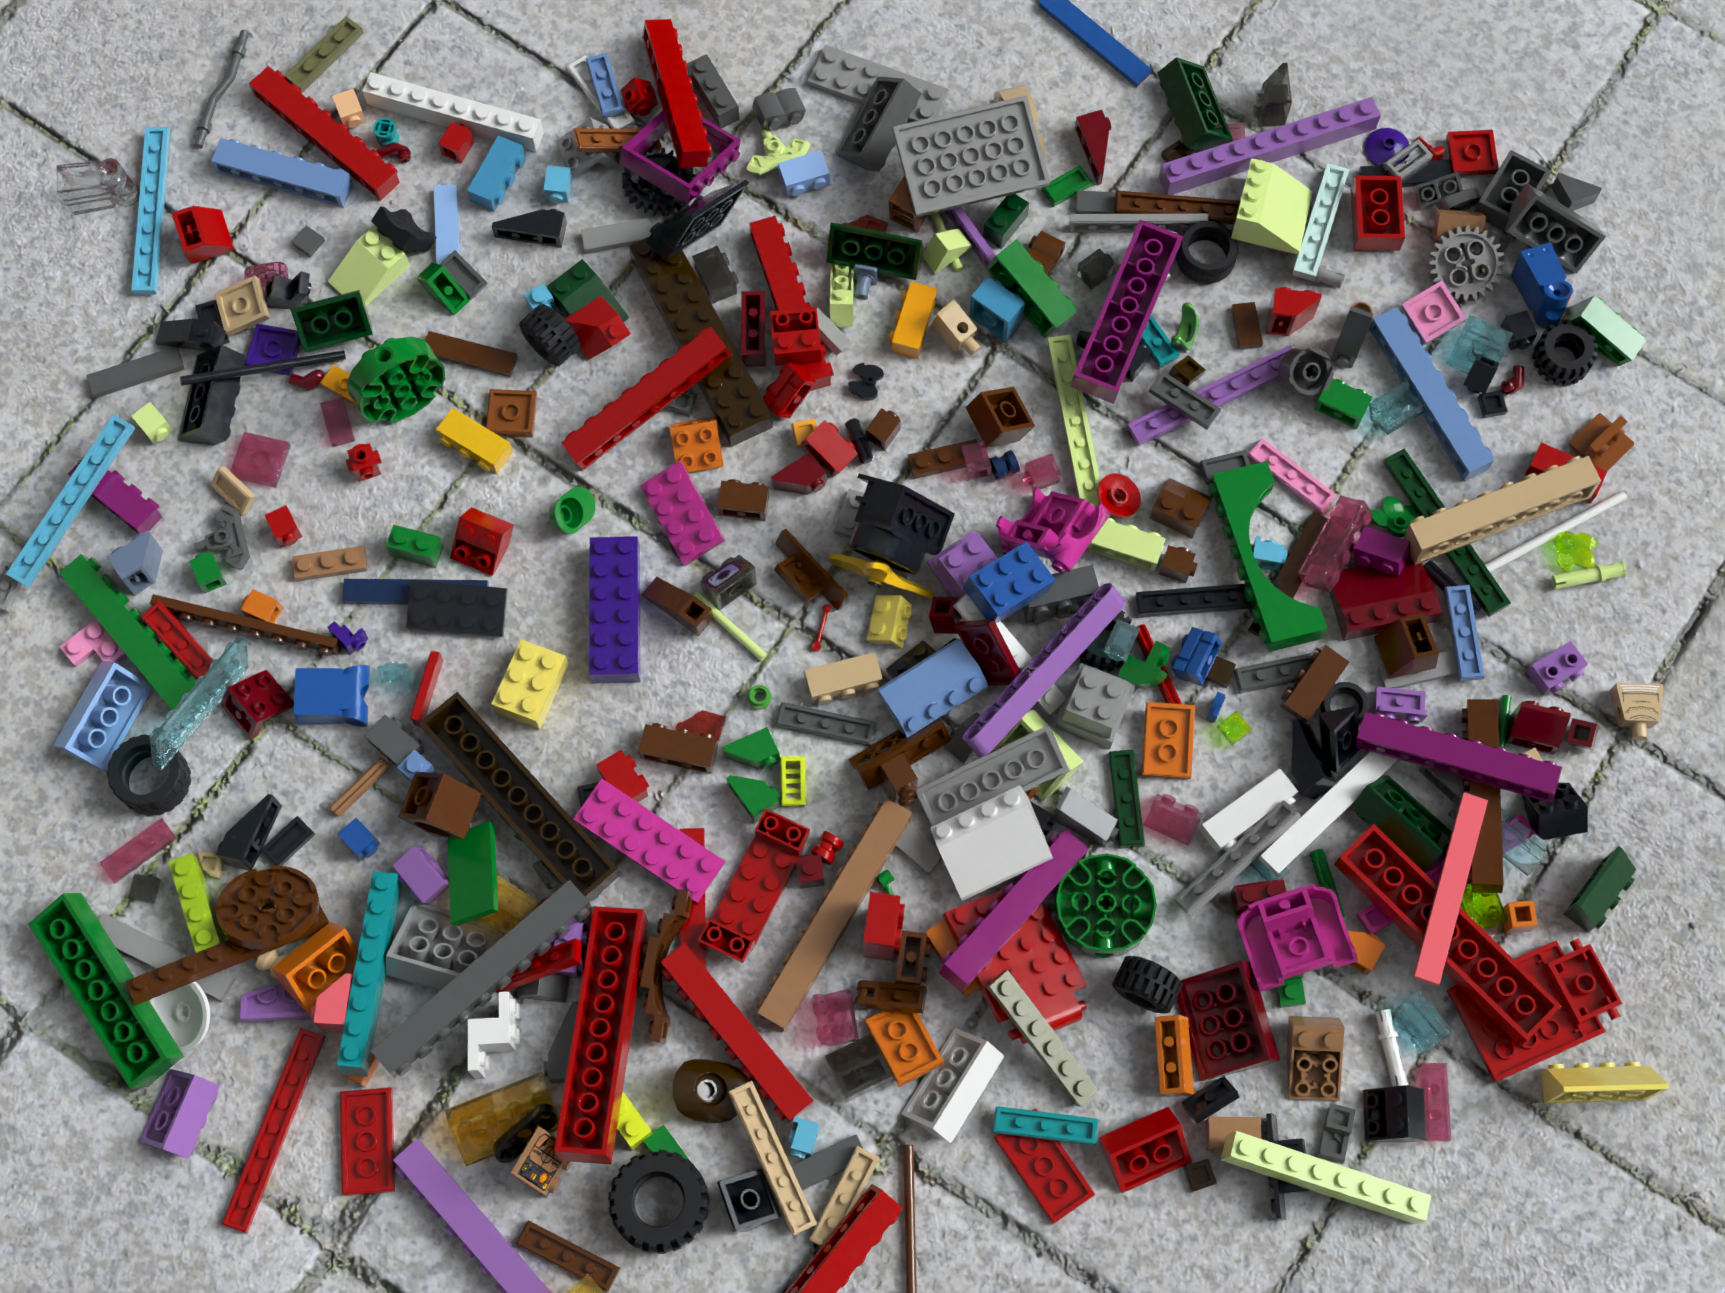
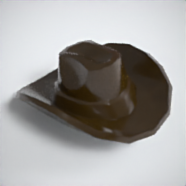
[672,1059,747,1123]

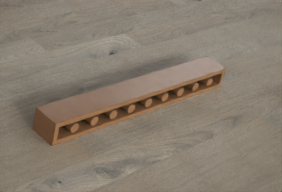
[756,798,912,1032]

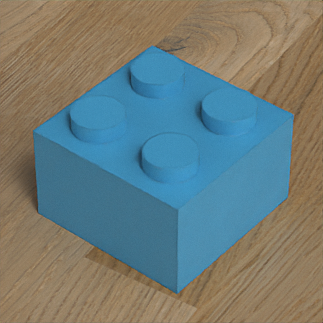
[969,276,1025,342]

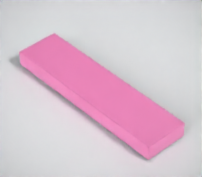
[1247,438,1336,514]

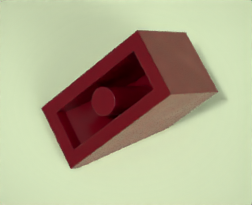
[771,452,827,495]

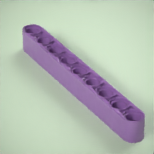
[963,583,1126,757]

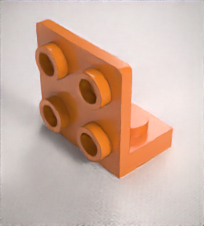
[669,417,724,473]

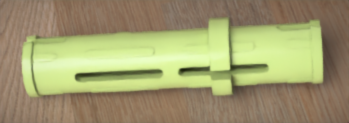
[1551,561,1627,590]

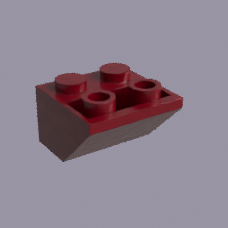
[1506,701,1571,754]

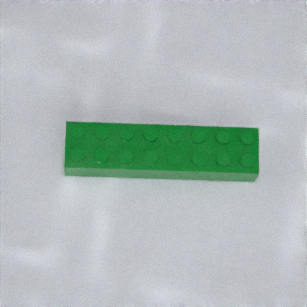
[28,893,184,1089]

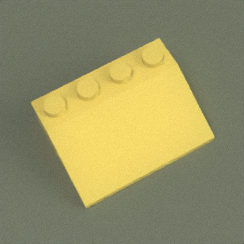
[1540,1062,1669,1103]

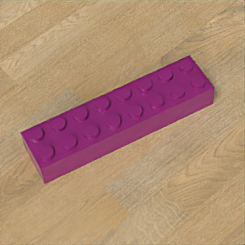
[1070,220,1183,404]

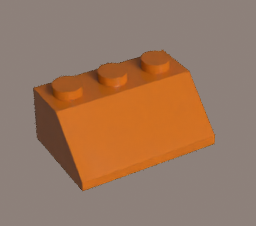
[271,922,358,1014]

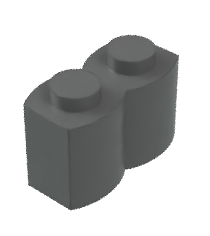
[752,88,806,130]

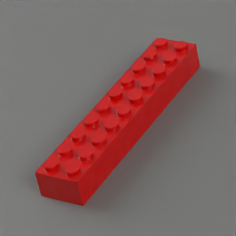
[1334,824,1561,1047]
[554,906,648,1165]

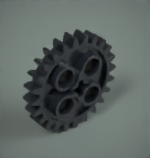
[622,147,696,216]

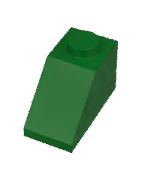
[416,263,470,315]
[722,727,780,769]
[726,775,780,823]

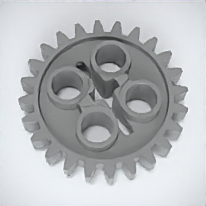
[1427,225,1505,301]

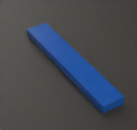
[1038,0,1152,87]

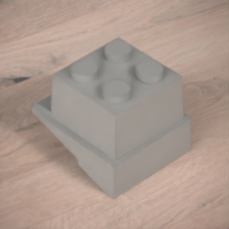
[1055,663,1136,749]

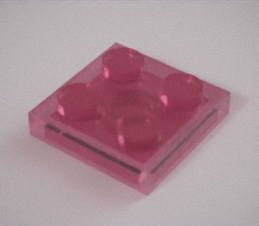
[230,432,291,488]

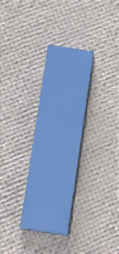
[1444,585,1485,682]

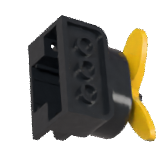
[827,473,955,598]

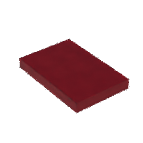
[954,619,1021,686]

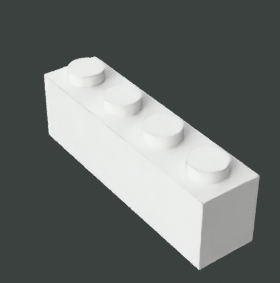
[1199,769,1299,854]

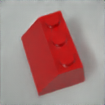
[1098,1107,1192,1193]

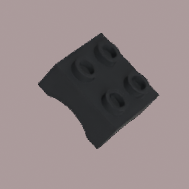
[371,206,437,252]

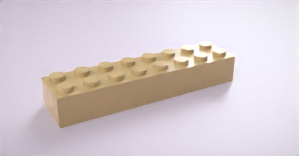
[1403,456,1601,565]

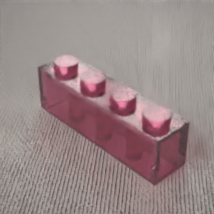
[1298,496,1372,592]

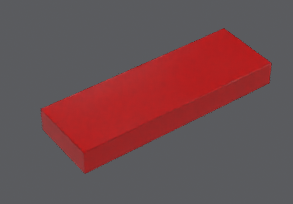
[410,651,443,727]

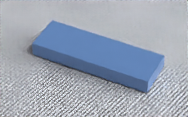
[585,53,625,119]

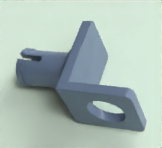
[854,264,879,300]

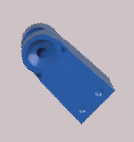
[1511,242,1573,329]
[293,665,370,727]

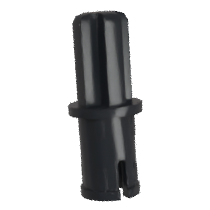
[845,418,873,464]

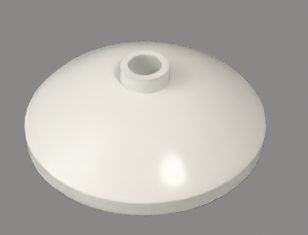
[149,982,210,1052]

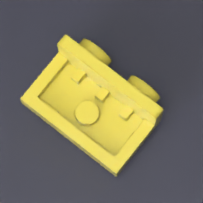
[866,595,912,648]

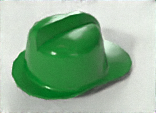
[547,487,595,534]

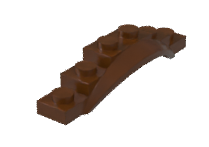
[638,889,693,1044]

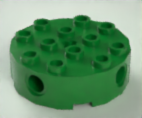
[347,337,446,423]
[1054,853,1157,958]

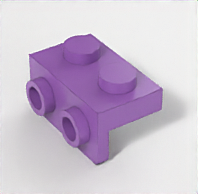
[1374,687,1427,724]

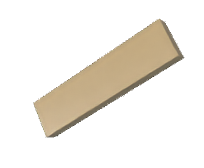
[809,1146,880,1247]

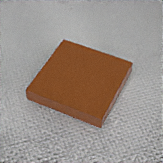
[486,389,538,437]

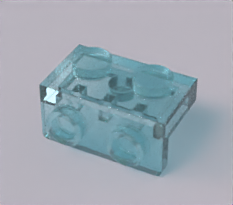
[1369,381,1426,435]

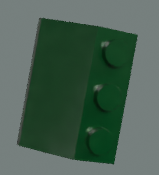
[290,290,373,353]
[1563,846,1636,933]

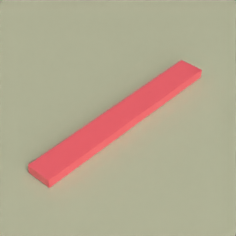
[1413,792,1488,987]

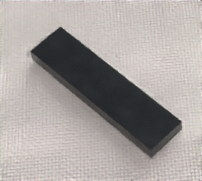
[1359,159,1452,187]

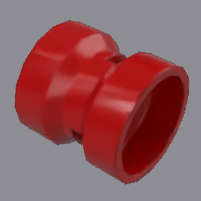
[811,831,844,865]

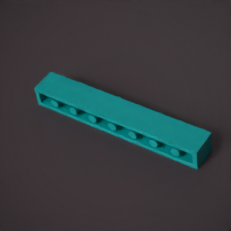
[337,871,402,1077]

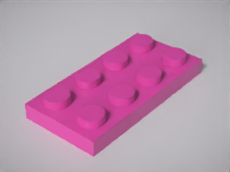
[640,461,725,566]

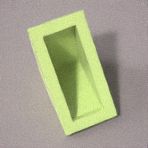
[922,228,972,274]

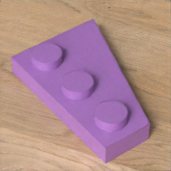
[240,983,311,1023]

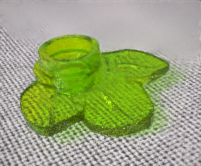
[1554,531,1598,573]

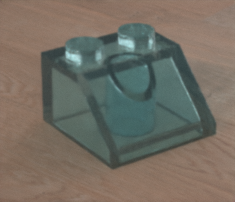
[1446,315,1513,374]

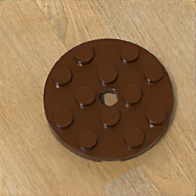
[216,865,319,949]

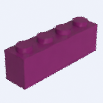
[68,457,162,534]

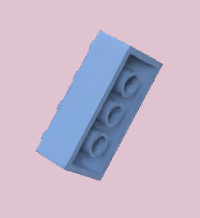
[877,638,988,738]

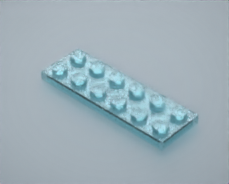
[150,636,249,770]

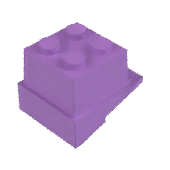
[927,531,998,619]

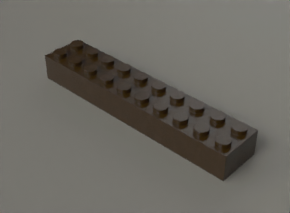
[629,237,773,447]
[419,692,620,902]

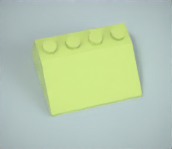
[1231,158,1313,255]

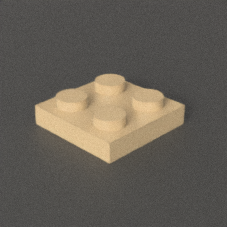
[214,275,270,336]

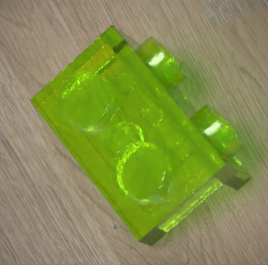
[1460,884,1507,930]

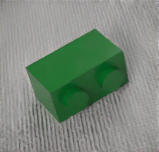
[1314,379,1372,429]
[386,524,443,568]

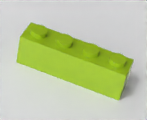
[168,853,225,953]

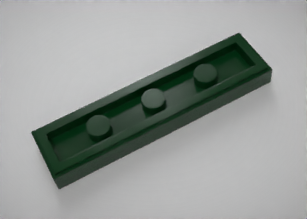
[1108,750,1145,849]

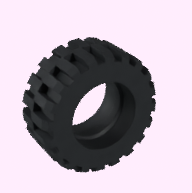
[608,1149,710,1254]

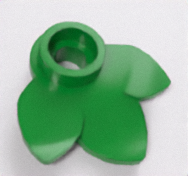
[1369,496,1417,537]

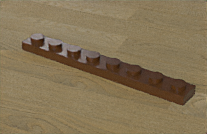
[150,594,342,656]
[125,904,329,1006]

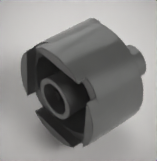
[1278,347,1334,396]

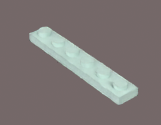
[1292,163,1349,282]

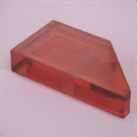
[842,215,888,233]
[676,710,726,741]

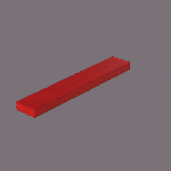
[680,828,706,968]

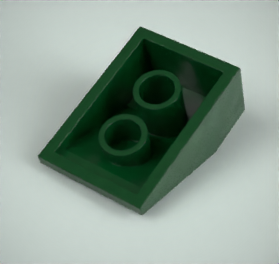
[546,259,629,322]

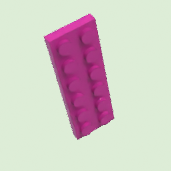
[573,779,726,904]

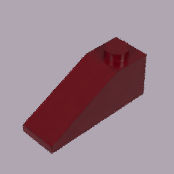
[1075,110,1111,185]

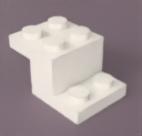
[468,992,520,1079]

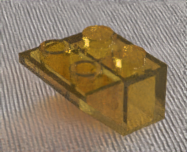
[474,875,539,938]

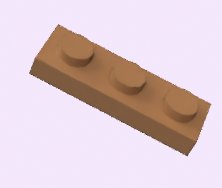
[292,546,368,582]

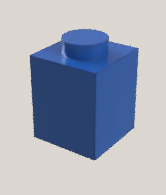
[338,818,380,861]

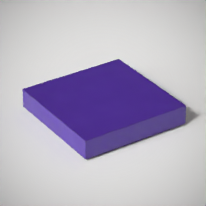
[245,324,301,376]

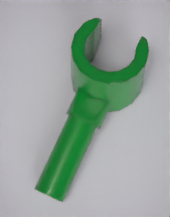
[877,870,895,895]

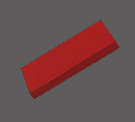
[340,1087,395,1196]
[993,1108,1096,1225]

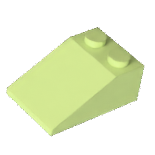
[328,225,410,306]

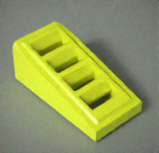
[780,756,806,806]

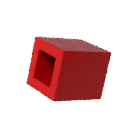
[438,122,474,163]
[265,505,303,547]

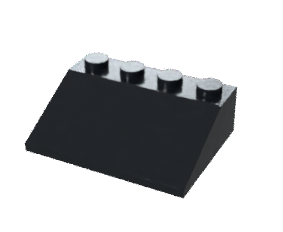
[646,180,749,262]

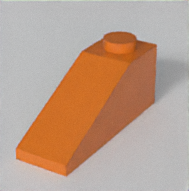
[1348,931,1386,975]

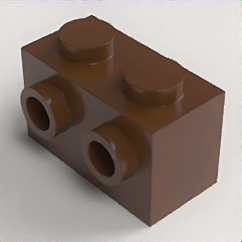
[895,930,931,986]

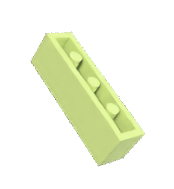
[1086,518,1166,572]

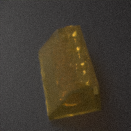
[445,1072,560,1167]

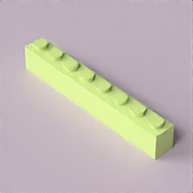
[1221,1131,1431,1224]

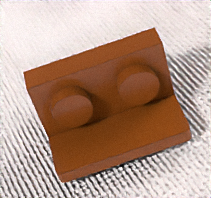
[1569,413,1634,471]

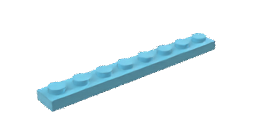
[131,127,170,295]
[6,414,135,588]

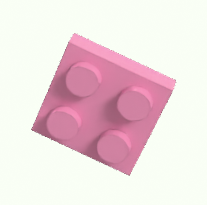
[1401,281,1467,345]

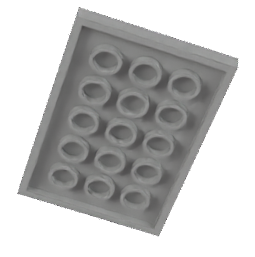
[892,95,1051,217]

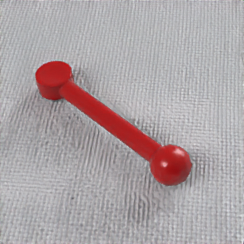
[812,604,831,652]

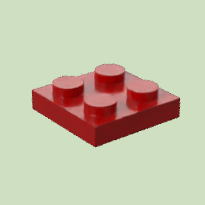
[1446,129,1499,176]

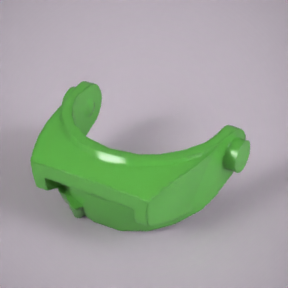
[1171,302,1199,351]

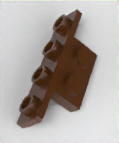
[774,529,848,610]

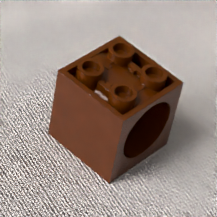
[398,772,482,839]

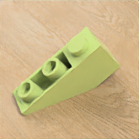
[830,264,854,327]

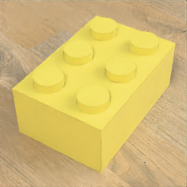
[491,639,569,730]

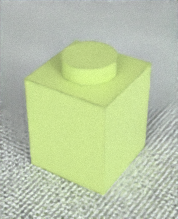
[131,402,173,444]

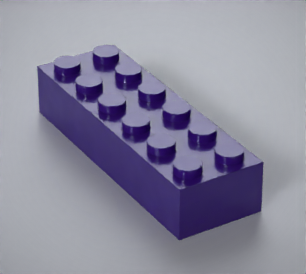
[589,536,641,684]

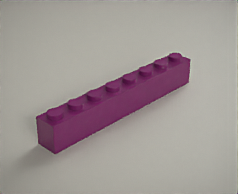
[1356,712,1562,803]
[938,830,1089,993]

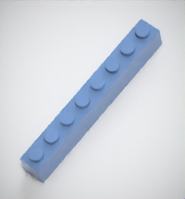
[1368,307,1494,481]

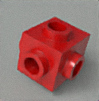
[620,77,658,116]
[346,443,382,482]

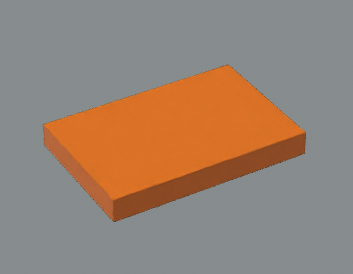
[1141,702,1195,779]
[864,1010,944,1087]

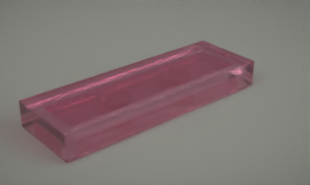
[100,818,178,884]
[1419,1063,1451,1142]

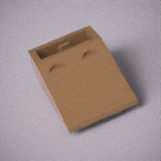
[1287,1016,1345,1101]

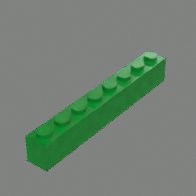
[59,554,204,715]

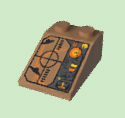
[511,1126,573,1197]

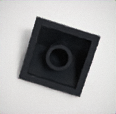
[1319,707,1360,773]
[717,1168,781,1232]

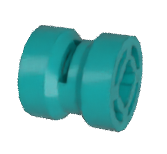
[373,118,399,147]

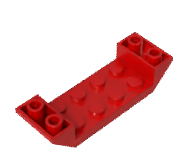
[698,808,810,963]

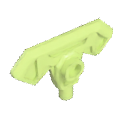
[747,129,810,175]

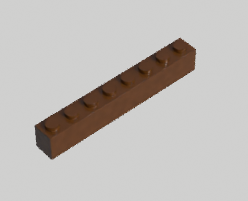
[1462,699,1504,893]

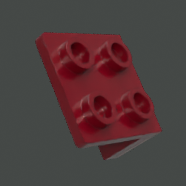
[221,670,294,739]

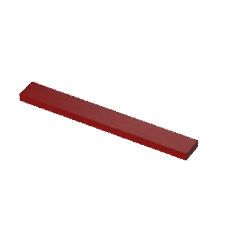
[222,1027,325,1234]

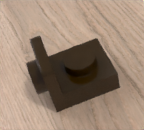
[1168,355,1206,387]

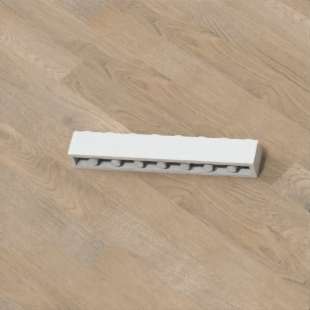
[363,72,544,152]

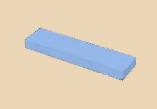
[434,184,460,264]

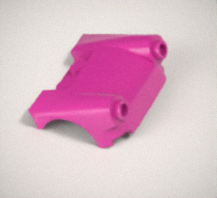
[995,487,1111,573]
[1236,884,1358,992]

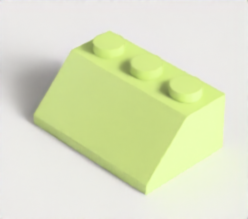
[993,709,1084,801]

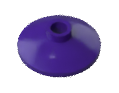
[1365,128,1410,165]

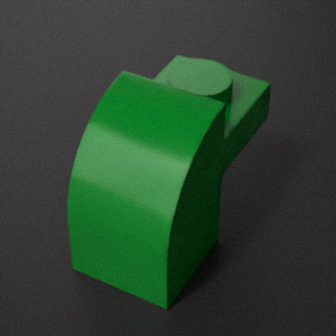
[1118,641,1170,688]

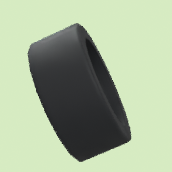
[1320,682,1369,726]

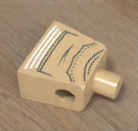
[1610,683,1663,740]

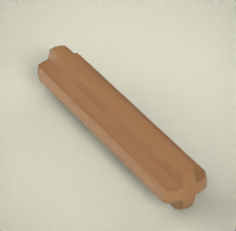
[329,758,390,817]

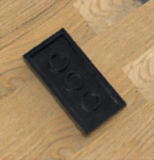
[406,580,508,637]

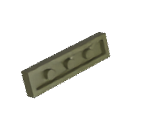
[284,16,364,93]

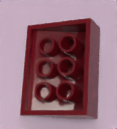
[1324,556,1442,641]
[1177,960,1280,1081]

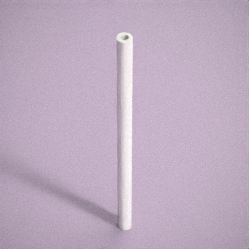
[1485,491,1627,572]

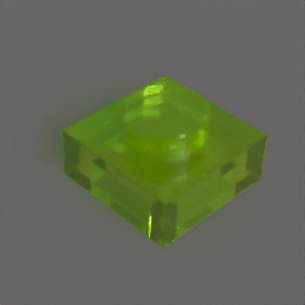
[1217,711,1252,746]

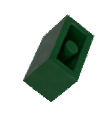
[983,194,1029,249]

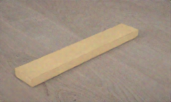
[727,1081,817,1236]

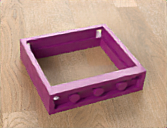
[619,111,741,204]

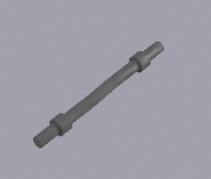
[194,30,249,149]

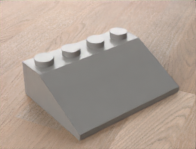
[386,901,509,991]

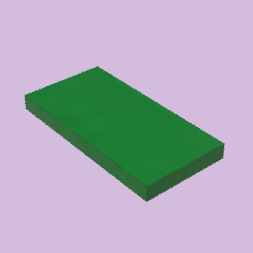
[447,821,498,927]

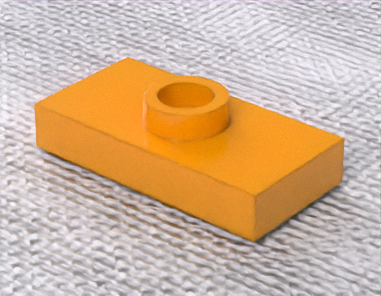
[320,365,357,406]

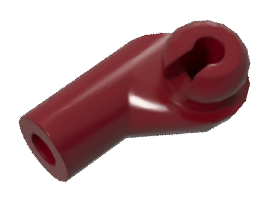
[376,142,411,163]
[1500,365,1525,395]
[289,369,325,391]

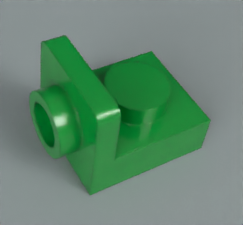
[1276,973,1306,1008]

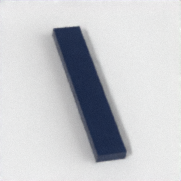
[342,579,489,605]

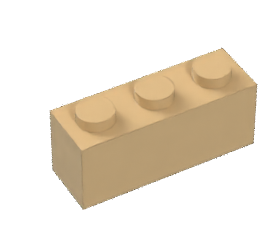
[804,652,883,705]

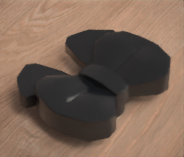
[848,363,884,400]

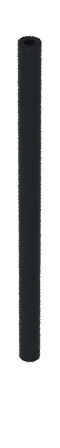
[180,350,346,386]

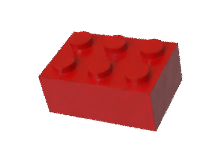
[1350,176,1405,251]
[863,892,905,961]

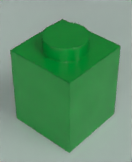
[189,551,227,593]

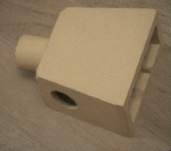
[930,300,981,356]

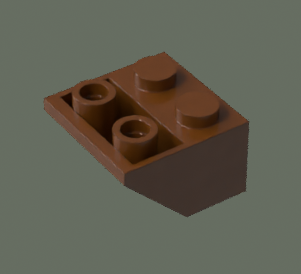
[1374,613,1439,679]

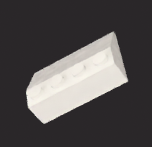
[930,785,1053,901]

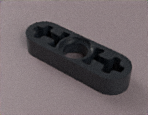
[493,1104,557,1163]

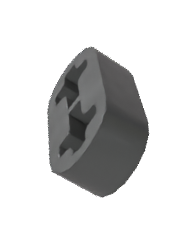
[1437,188,1481,211]

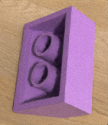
[139,1069,220,1159]

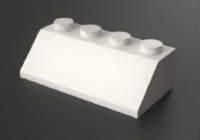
[901,1028,1004,1143]

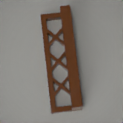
[848,718,951,790]

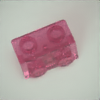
[1143,794,1203,846]
[812,989,859,1047]

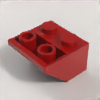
[172,206,235,264]
[1266,287,1322,336]
[770,307,822,366]
[450,507,514,576]

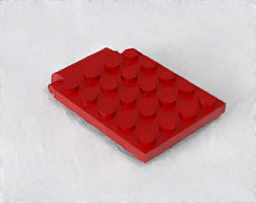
[943,884,1088,1044]
[1447,938,1623,1083]

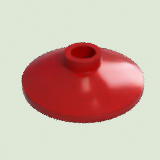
[1097,473,1141,518]

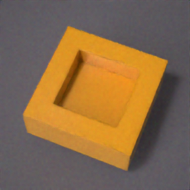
[791,419,817,447]

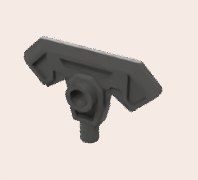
[194,504,250,570]

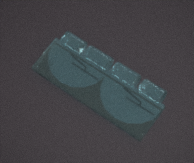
[1448,793,1549,876]

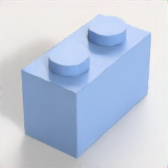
[778,150,830,197]

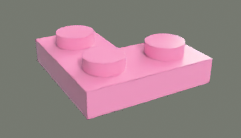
[59,618,127,667]

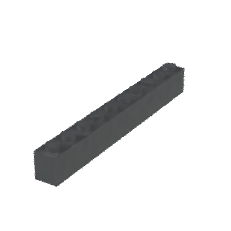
[371,880,591,1078]

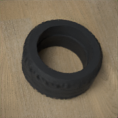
[1176,220,1238,284]

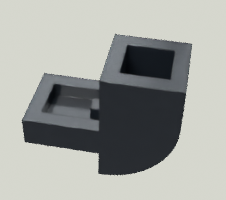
[265,271,311,309]

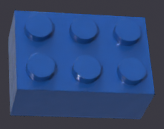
[963,541,1055,624]

